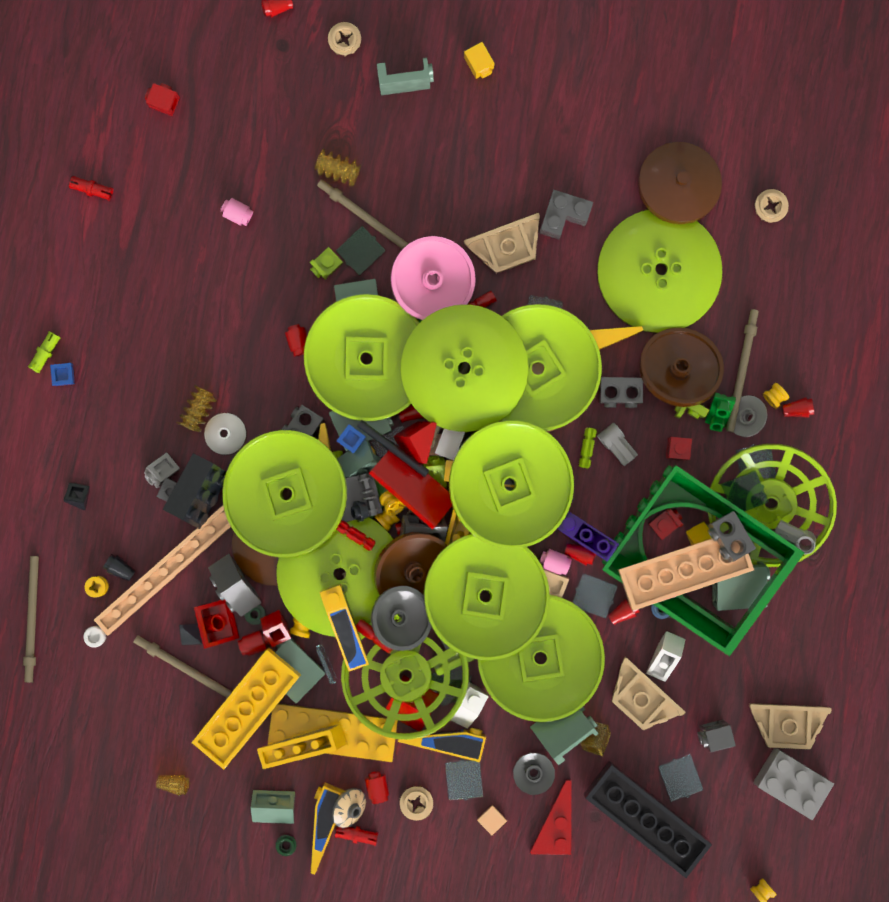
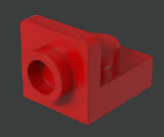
[648,508,683,540]

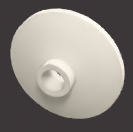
[204,413,246,455]

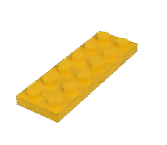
[192,648,301,770]
[268,703,398,762]

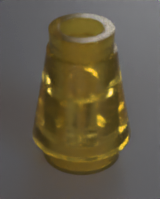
[156,775,189,796]

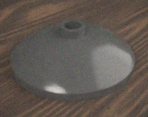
[371,586,431,651]

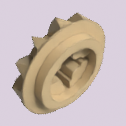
[328,22,361,56]
[755,189,789,223]
[400,786,433,821]

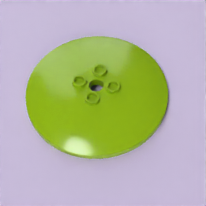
[597,210,722,333]
[304,294,419,421]
[502,304,602,431]
[401,305,528,432]
[449,421,574,548]
[223,430,347,557]
[277,517,393,637]
[424,534,550,660]
[478,595,605,722]

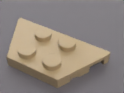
[464,213,540,274]
[611,657,686,730]
[749,703,831,749]

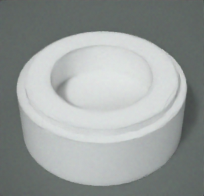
[84,626,106,647]

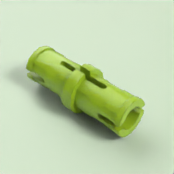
[28,331,61,373]

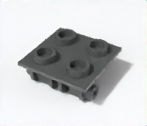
[341,473,383,522]

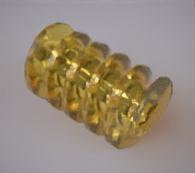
[315,148,361,186]
[176,385,217,432]

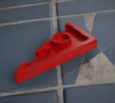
[530,779,572,855]

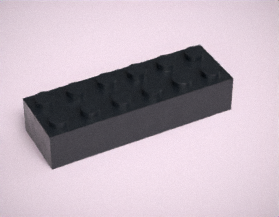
[584,761,712,878]

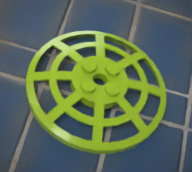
[708,444,837,567]
[341,614,469,740]

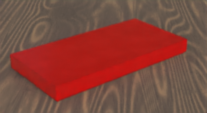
[369,450,452,530]

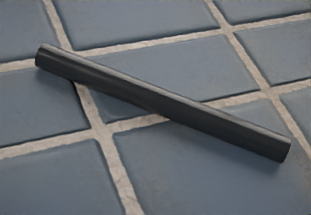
[357,420,430,477]

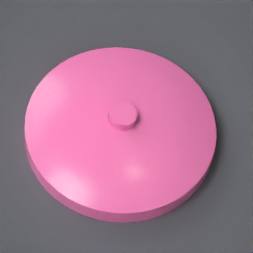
[391,236,475,320]

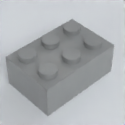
[753,748,834,820]

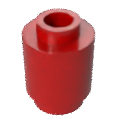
[285,324,307,357]
[238,630,270,656]
[365,771,389,804]

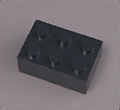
[162,453,226,529]

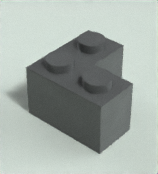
[539,189,593,240]
[208,554,262,617]

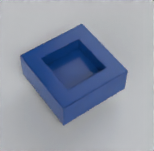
[50,363,75,386]
[337,424,366,454]

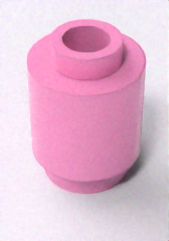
[221,198,253,226]
[539,549,572,575]

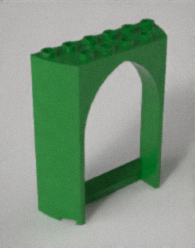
[601,465,805,657]

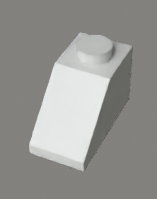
[646,631,686,682]
[451,682,488,729]

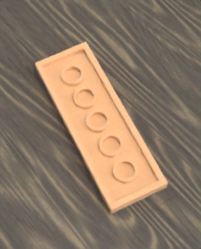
[618,539,754,611]

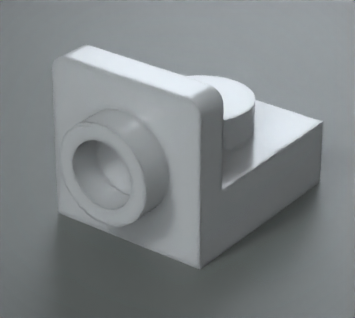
[144,453,180,488]

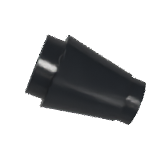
[103,554,135,581]

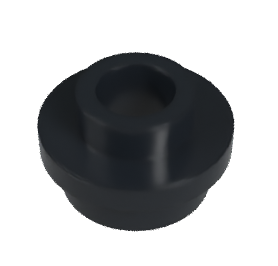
[351,501,368,522]

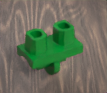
[705,393,736,432]

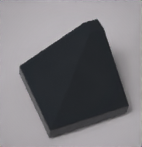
[64,482,90,510]
[179,623,203,645]

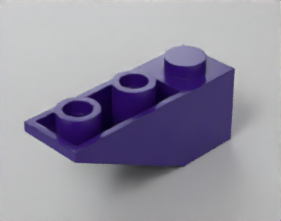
[557,511,619,562]

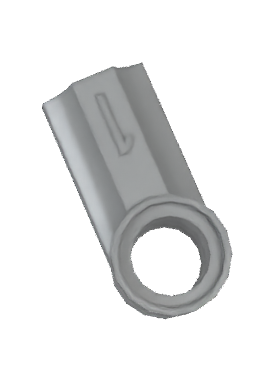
[597,423,638,466]
[774,520,816,554]

